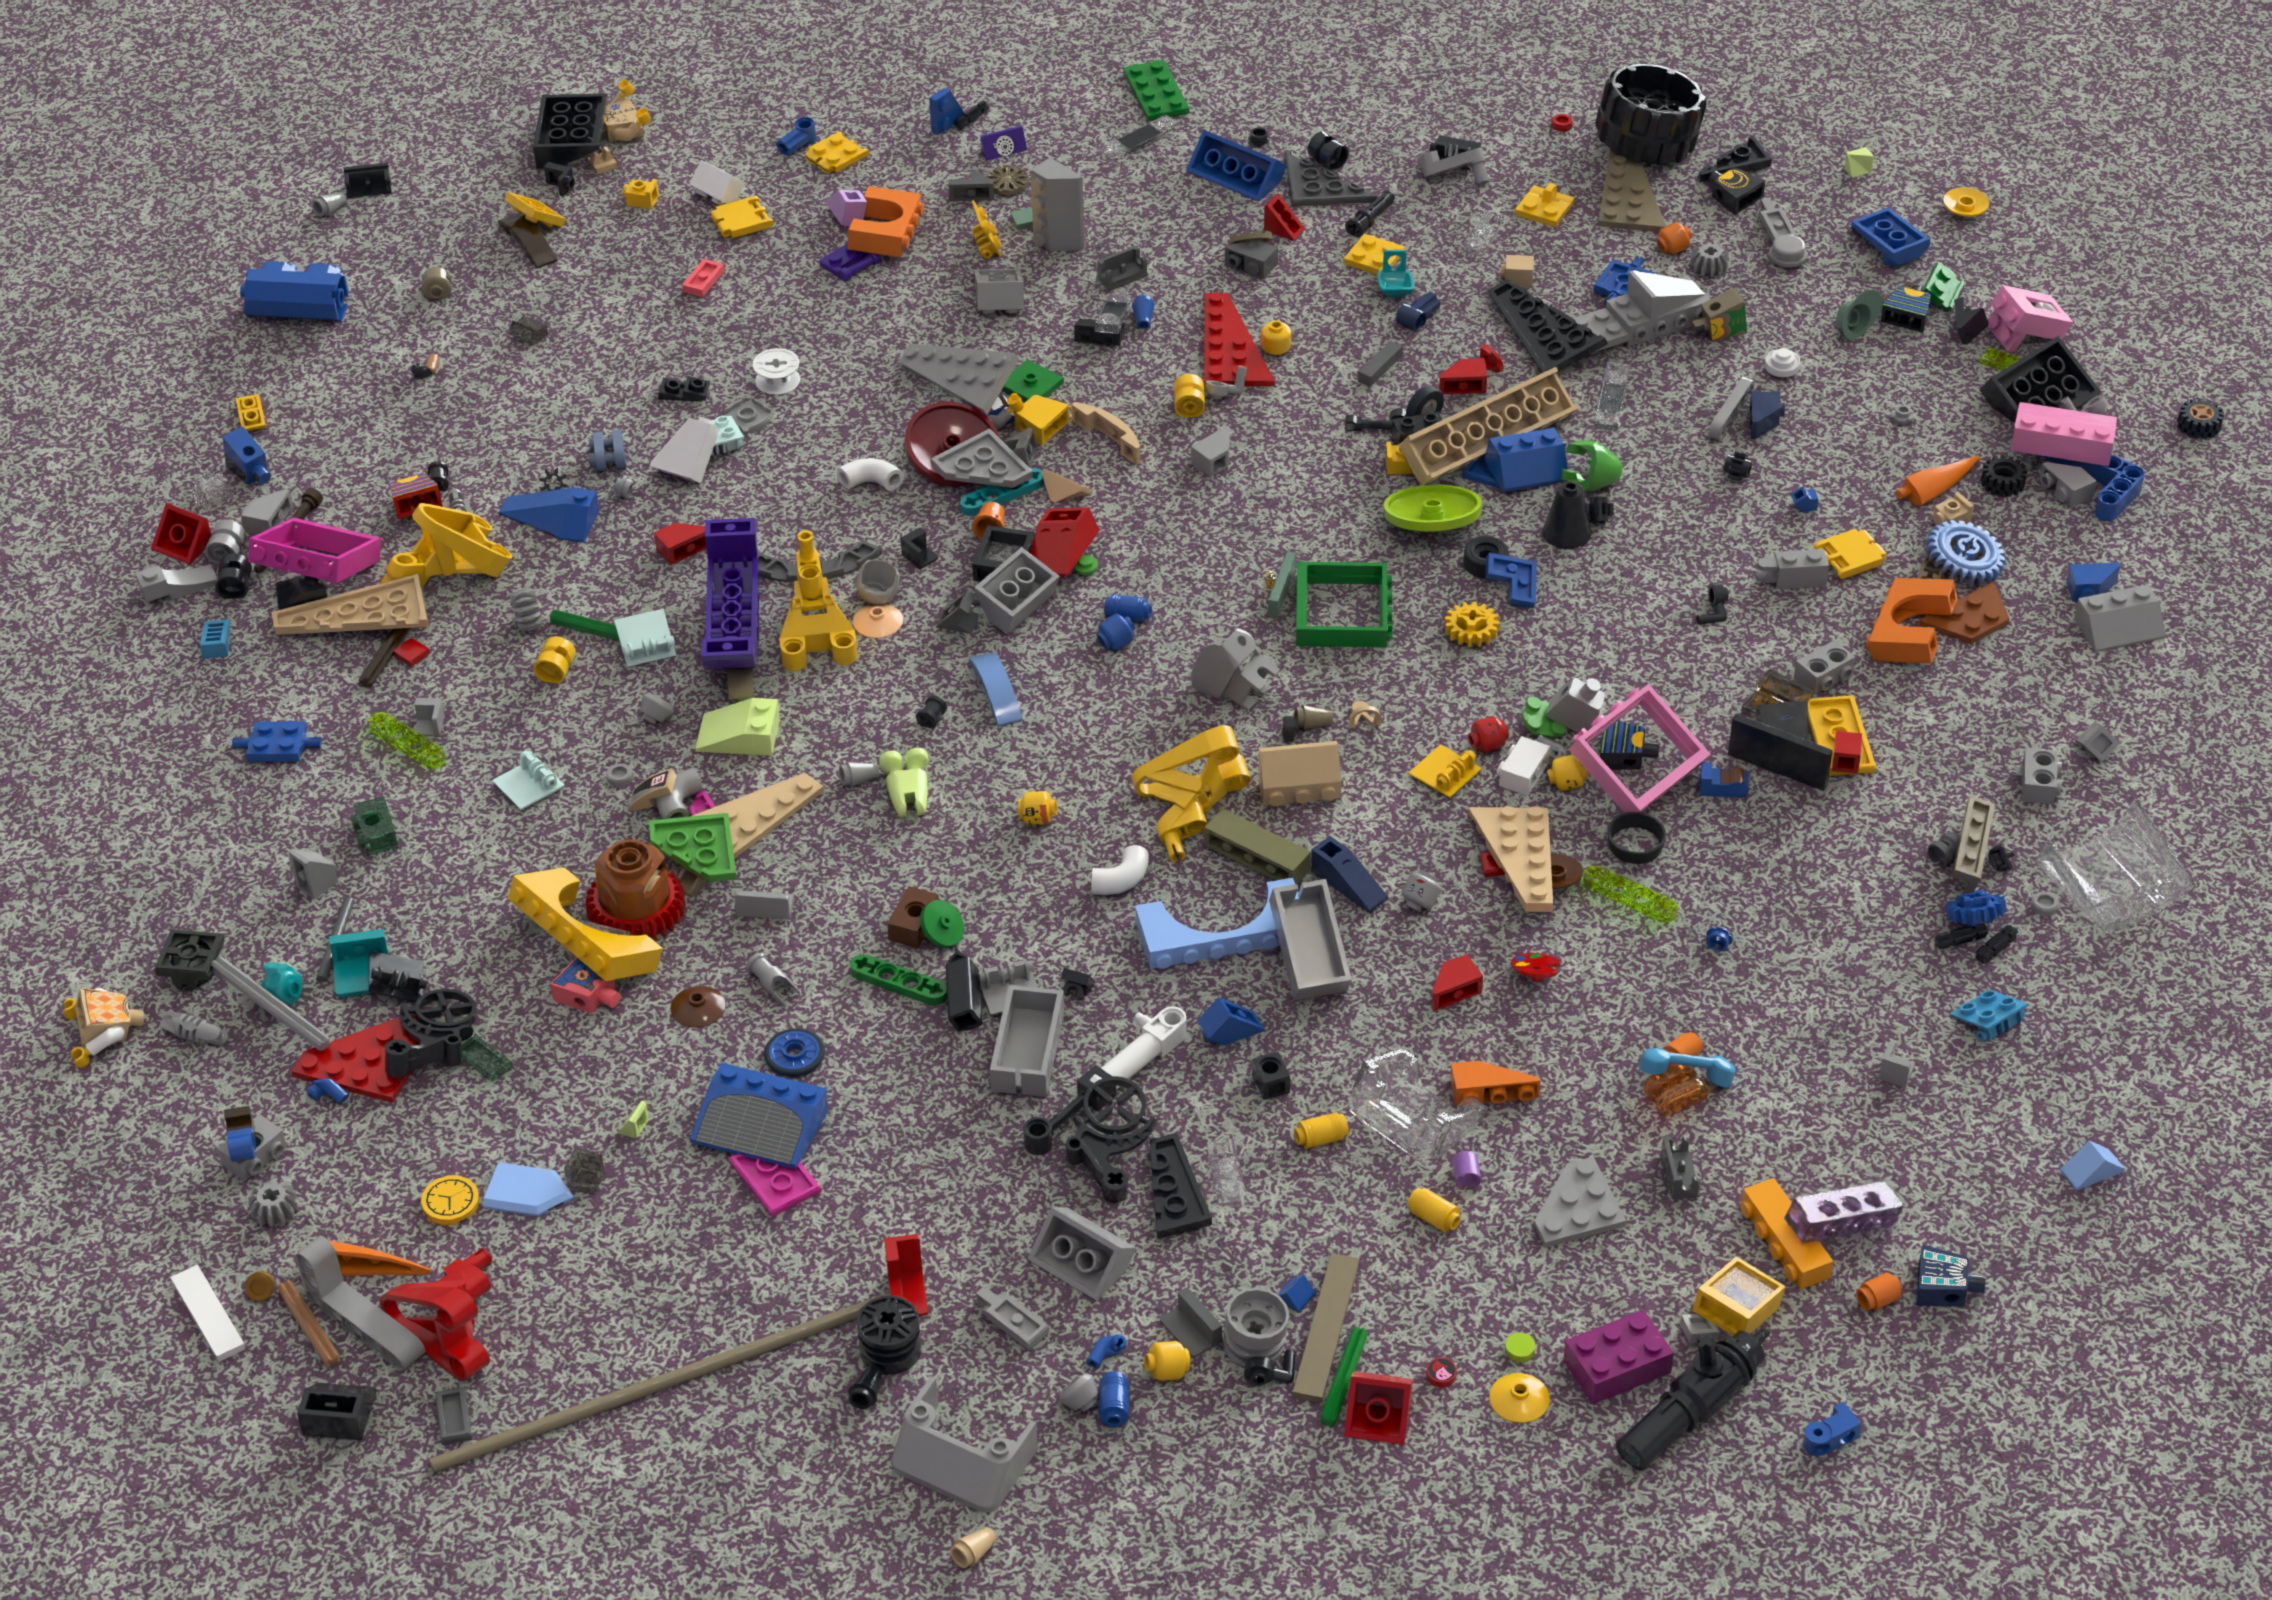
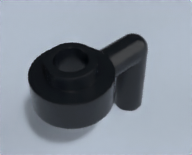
[1696,582,1729,624]
[1244,1350,1296,1385]

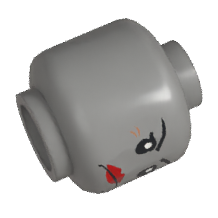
[1401,870,1442,912]

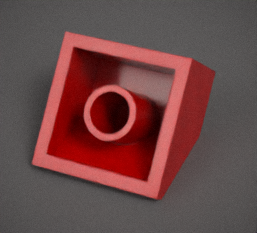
[1344,1371,1414,1445]

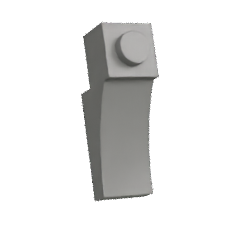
[135,564,217,602]

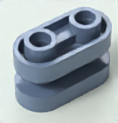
[589,429,626,472]

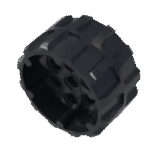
[1595,63,1707,165]

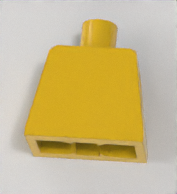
[1013,395,1069,446]

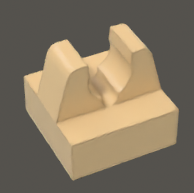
[587,147,617,175]

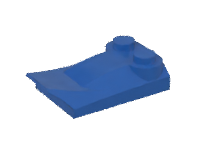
[1851,207,1930,266]

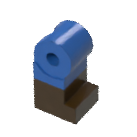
[224,1106,256,1162]

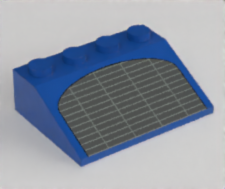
[690,1063,828,1169]

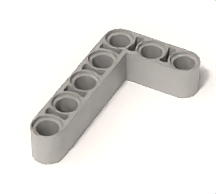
[296,1235,426,1372]

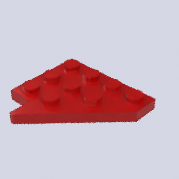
[291,1014,420,1103]

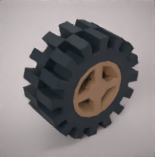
[2177,398,2224,439]

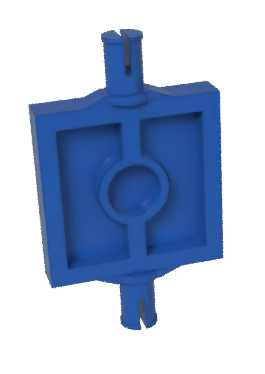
[1593,256,1655,305]
[232,721,322,762]

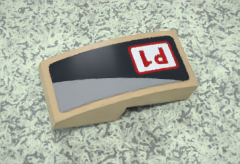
[629,768,676,811]

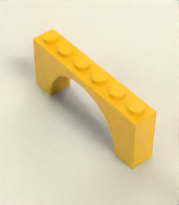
[508,868,663,981]

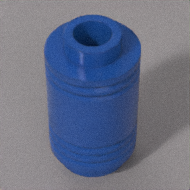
[1104,594,1152,623]
[1099,1371,1129,1427]

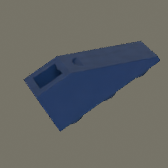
[1311,836,1388,913]

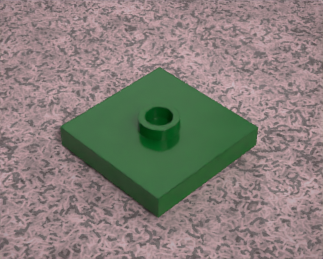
[1002,360,1064,402]

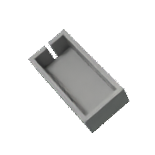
[1269,879,1352,1001]
[990,985,1065,1097]

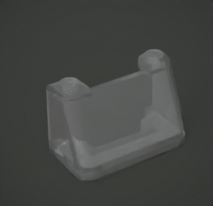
[1348,1048,1488,1163]

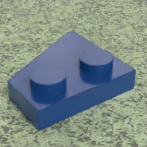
[929,88,964,135]

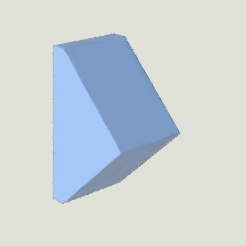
[2060,1141,2125,1191]

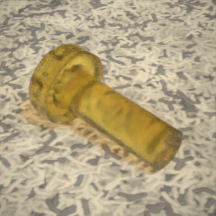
[1266,570,1276,588]

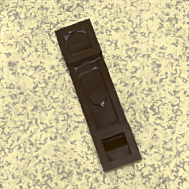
[498,213,557,269]

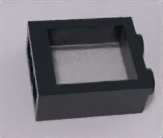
[972,525,1035,582]

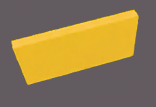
[1807,695,1876,776]

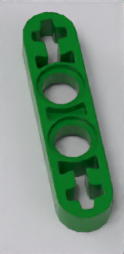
[850,954,947,1006]

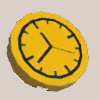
[421,1175,480,1225]

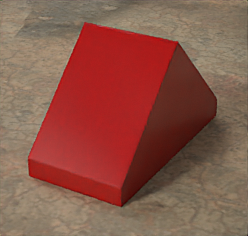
[1264,193,1305,241]

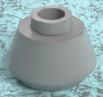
[640,692,674,725]
[1059,1373,1098,1412]

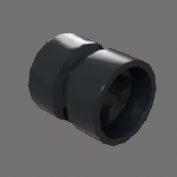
[1307,131,1349,171]
[215,553,252,599]

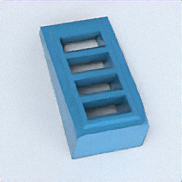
[200,619,230,658]

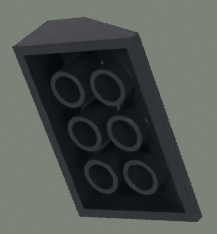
[533,93,608,169]
[1979,336,2101,423]

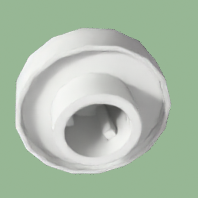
[1765,348,1800,377]

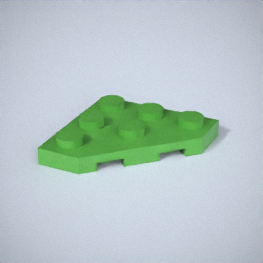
[649,813,736,882]

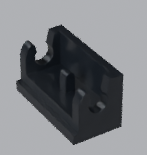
[343,163,392,198]

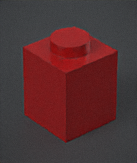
[1832,731,1862,774]

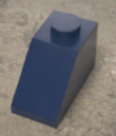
[1749,391,1785,439]

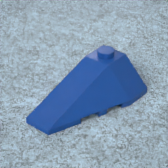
[499,488,599,543]

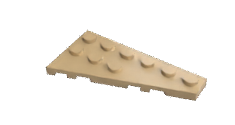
[272,574,429,635]
[1468,806,1553,912]

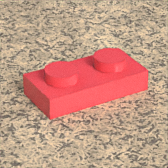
[682,259,725,297]

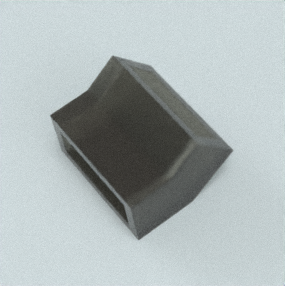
[509,316,548,344]

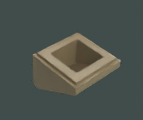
[677,867,709,898]

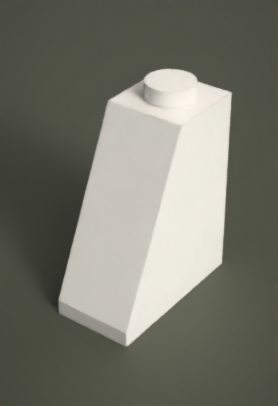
[650,417,720,483]

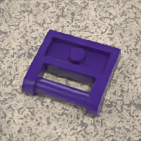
[819,243,881,282]

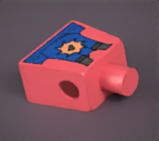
[550,957,621,1013]

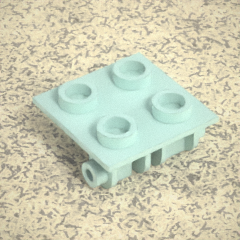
[711,416,744,455]
[614,609,676,667]
[492,751,565,810]

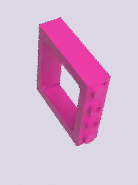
[248,517,381,583]

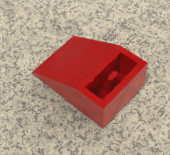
[1030,507,1100,577]

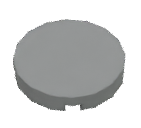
[724,399,771,433]

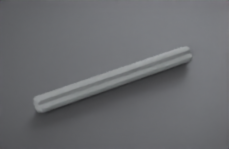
[211,956,331,1051]

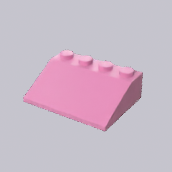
[2010,402,2117,466]

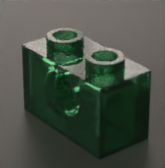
[351,796,399,856]

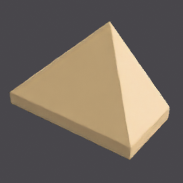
[1042,469,1093,502]

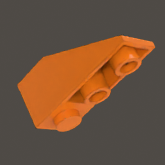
[1450,1061,1541,1107]

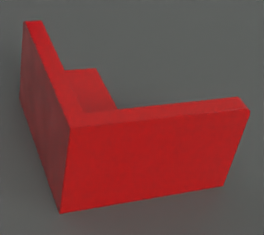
[884,1234,928,1316]

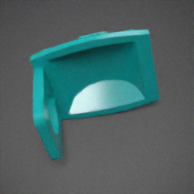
[1378,250,1414,298]

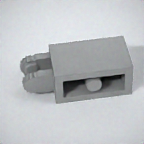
[1755,549,1829,589]

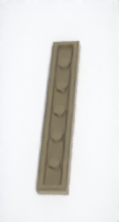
[1293,1253,1360,1403]

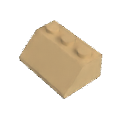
[1259,741,1341,806]

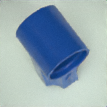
[776,117,817,156]

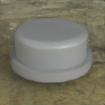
[1769,234,1807,268]

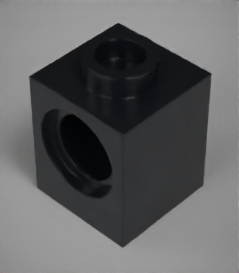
[1252,1052,1290,1100]

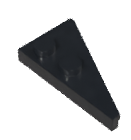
[1697,135,1772,182]

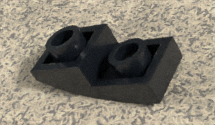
[658,376,711,402]

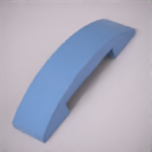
[969,652,1023,727]

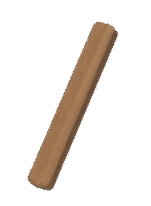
[277,1280,341,1368]

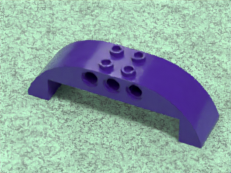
[701,518,760,670]

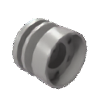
[1222,1288,1289,1367]

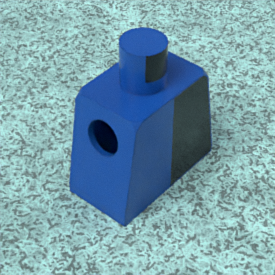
[222,426,271,485]

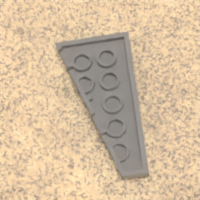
[899,343,1019,415]

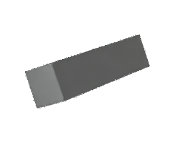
[1358,341,1403,387]

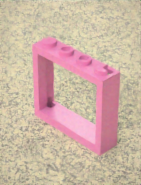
[1569,684,1711,813]

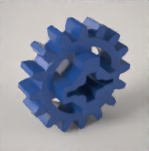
[1946,890,2007,927]

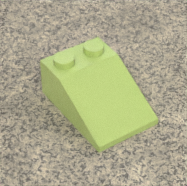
[695,698,780,756]

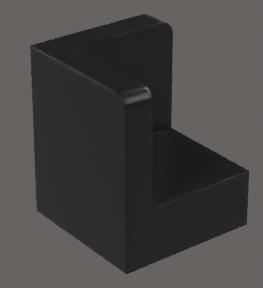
[900,527,938,569]

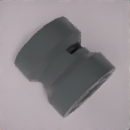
[1927,832,1959,868]

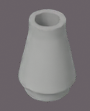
[312,192,347,217]
[839,762,879,787]

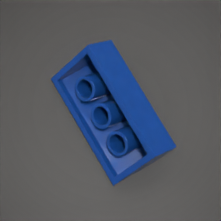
[1186,129,1287,201]

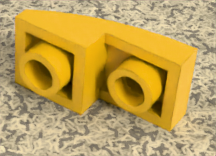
[235,394,266,431]

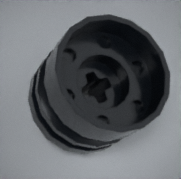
[857,1295,921,1375]

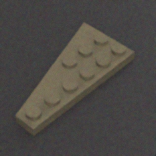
[1598,151,1666,232]

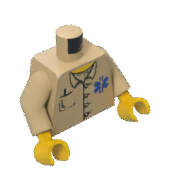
[602,79,651,142]

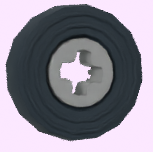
[1406,385,1444,417]

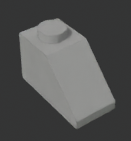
[241,489,293,535]
[288,849,339,899]

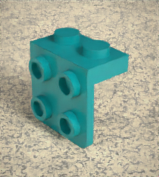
[329,929,389,998]

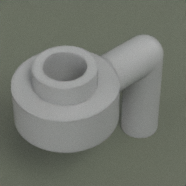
[1204,366,1247,399]
[2060,395,2109,415]

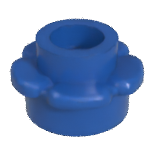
[1706,927,1733,951]

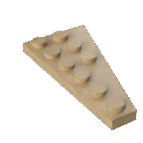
[690,773,824,859]

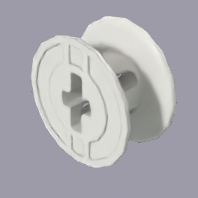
[753,348,800,394]

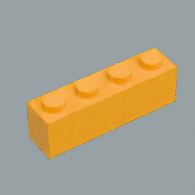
[1740,1178,1833,1289]

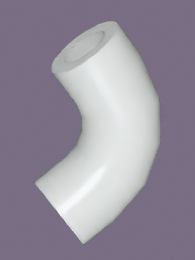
[836,458,904,491]
[1091,845,1149,895]

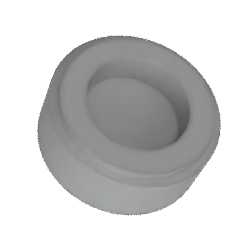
[606,764,633,787]
[2031,892,2059,916]

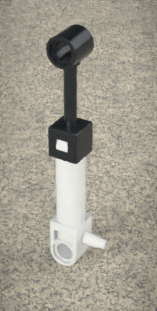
[1023,1006,1187,1156]

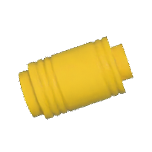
[1294,1112,1349,1149]
[1407,1188,1461,1233]

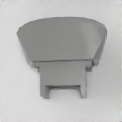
[1191,628,1280,710]

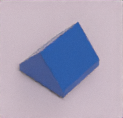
[1277,1274,1316,1313]

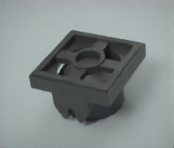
[154,929,225,991]

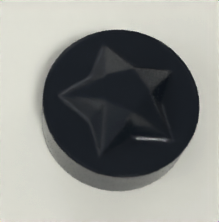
[1283,716,1299,742]

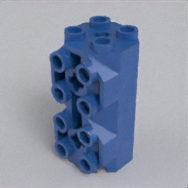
[240,261,348,321]

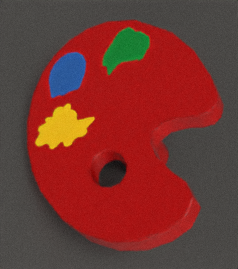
[1511,953,1560,982]

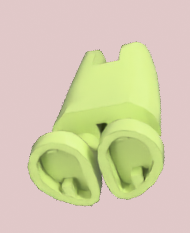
[879,748,929,818]

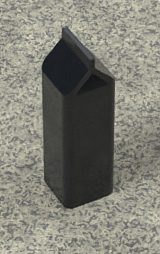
[945,947,983,1031]

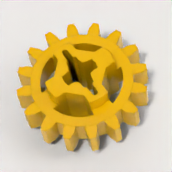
[1444,602,1500,647]

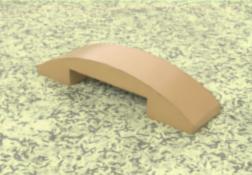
[1071,402,1140,465]

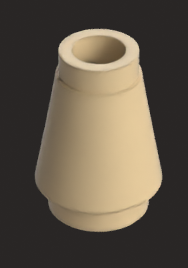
[950,1527,996,1568]

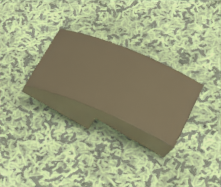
[727,668,754,702]

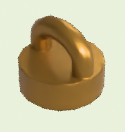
[244,1271,276,1302]

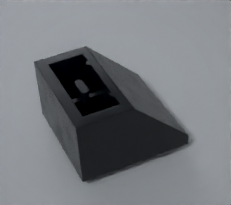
[297,1383,377,1440]

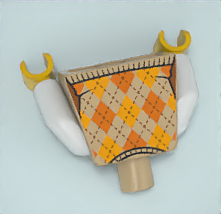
[63,988,144,1068]

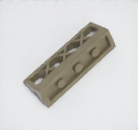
[1951,796,1995,894]

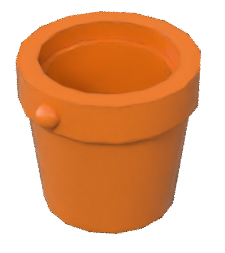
[972,502,1005,539]

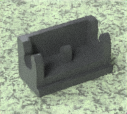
[1097,246,1148,291]
[1661,1135,1701,1199]

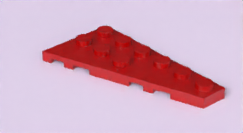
[1204,292,1275,386]

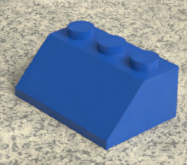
[1484,428,1568,493]

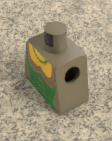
[1691,288,1747,341]

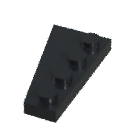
[1149,1133,1212,1239]

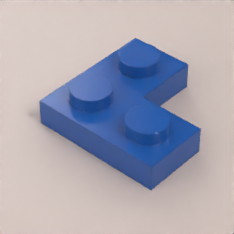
[1485,553,1537,607]

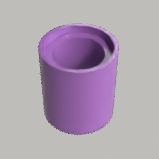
[1452,1151,1481,1188]

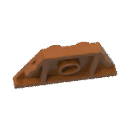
[1919,582,2010,644]

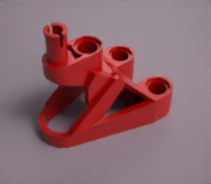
[380,1248,492,1381]

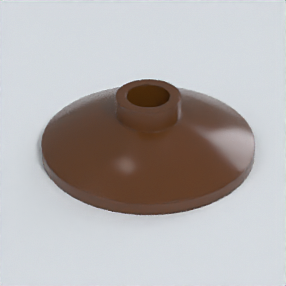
[1551,854,1583,888]
[671,986,726,1027]

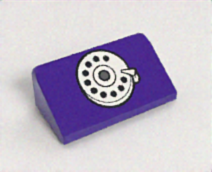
[980,126,1027,160]

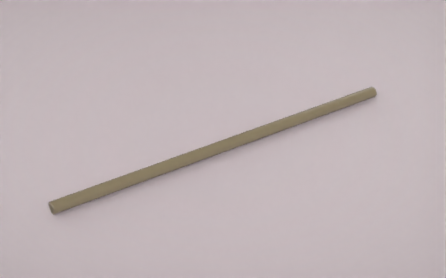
[429,1295,883,1473]

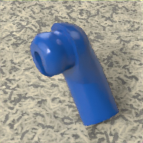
[1086,1334,1127,1369]

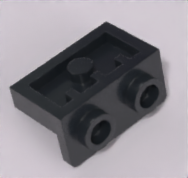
[1074,318,1125,346]

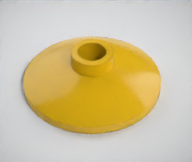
[1943,187,1989,217]
[1489,1373,1550,1423]

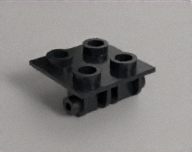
[1429,135,1482,170]
[368,951,427,1002]

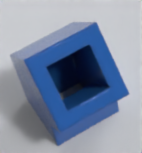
[1790,486,1818,512]

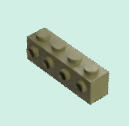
[1204,808,1311,884]

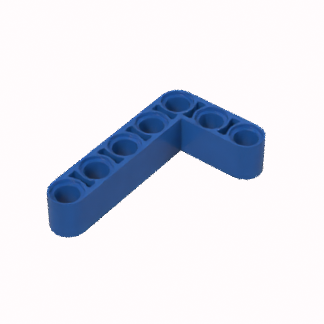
[2039,454,2145,521]

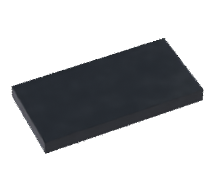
[1728,714,1833,791]

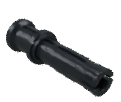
[1345,190,1395,238]

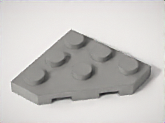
[931,429,1033,488]
[1534,1157,1627,1248]

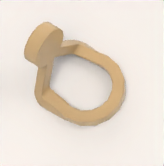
[1349,701,1381,729]

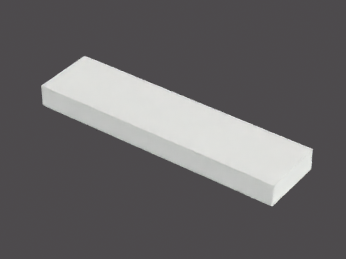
[170,1265,246,1362]

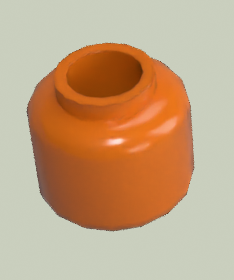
[1656,222,1692,255]

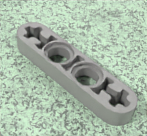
[1708,377,1755,441]

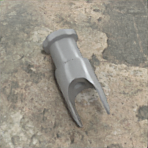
[746,952,800,1006]

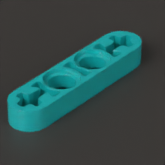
[960,468,1044,516]

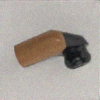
[411,354,440,379]

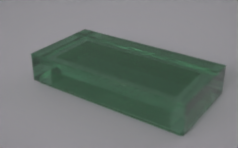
[461,1034,513,1083]

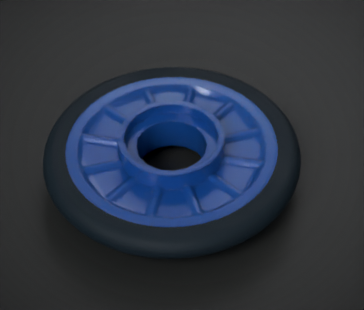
[764,1028,825,1076]

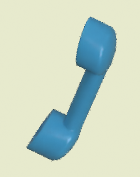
[1639,1048,1736,1088]

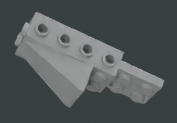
[1573,271,1711,352]

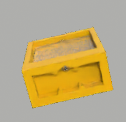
[1692,1257,1786,1335]

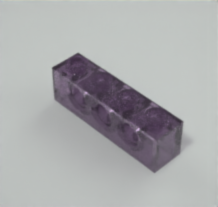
[1784,1181,1904,1243]

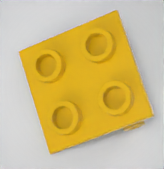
[972,200,1002,258]
[1409,744,1482,798]

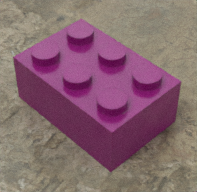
[1563,1309,1674,1404]

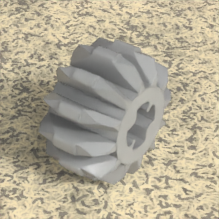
[1690,242,1729,279]
[510,588,543,632]
[248,1179,299,1229]

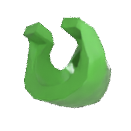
[1561,440,1623,492]

